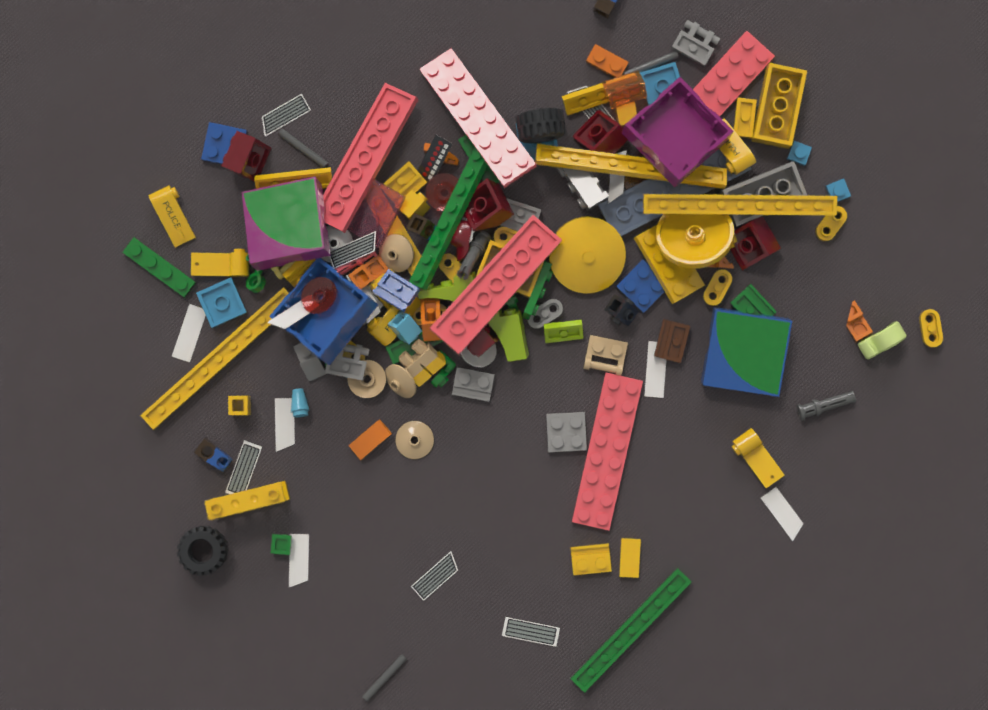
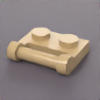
[583,335,628,376]

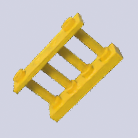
[204,481,290,520]

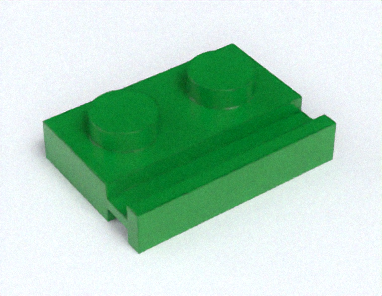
[730,284,777,316]

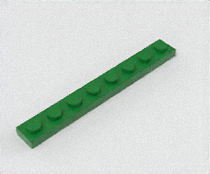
[409,148,488,291]
[570,568,692,693]

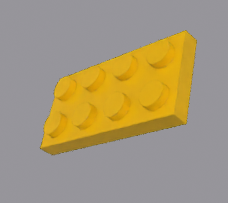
[634,225,705,304]

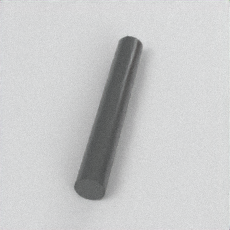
[623,51,679,76]
[278,128,328,168]
[362,654,407,702]

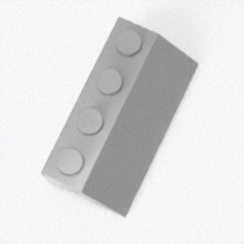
[719,161,807,226]

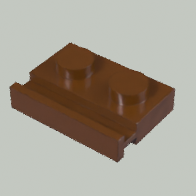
[654,319,690,363]

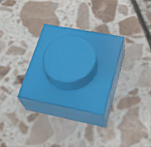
[787,141,812,166]
[825,178,851,202]

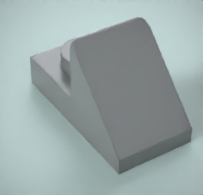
[293,343,327,382]

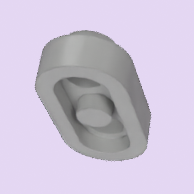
[527,299,563,329]

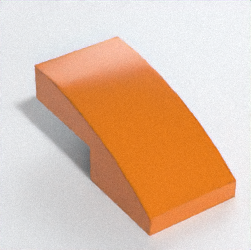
[348,255,388,290]
[348,419,392,460]

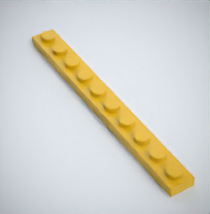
[535,144,727,189]
[643,194,837,215]
[140,287,289,430]

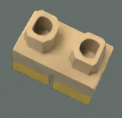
[399,339,446,387]

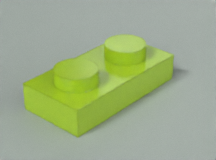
[544,320,583,343]

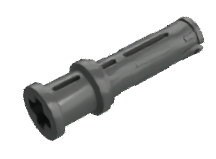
[457,230,491,280]
[796,391,856,421]

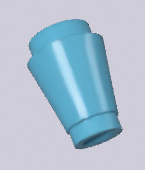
[291,388,310,418]

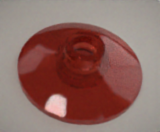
[426,173,459,211]
[301,277,337,314]

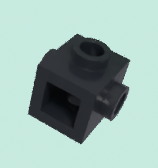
[604,294,639,327]

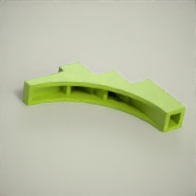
[418,271,529,362]

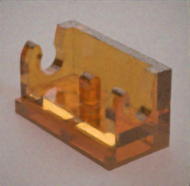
[602,70,647,109]

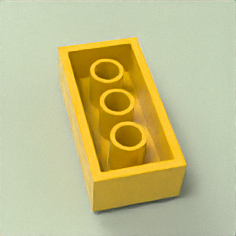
[751,63,807,149]

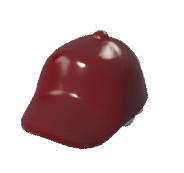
[450,214,475,261]

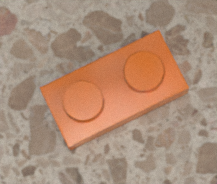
[586,44,629,78]

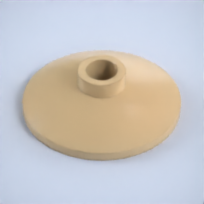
[379,234,414,272]
[348,360,386,398]
[385,364,416,398]
[396,421,434,459]

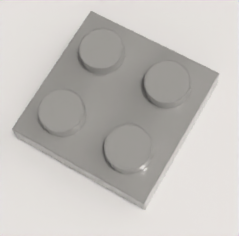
[546,412,587,452]

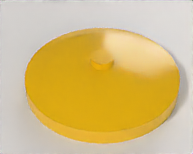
[656,214,734,268]
[549,216,626,293]

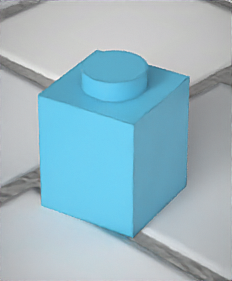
[388,311,422,344]

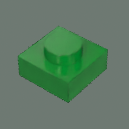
[271,534,292,555]

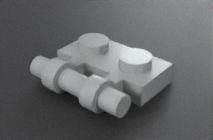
[671,20,720,66]
[325,344,370,381]

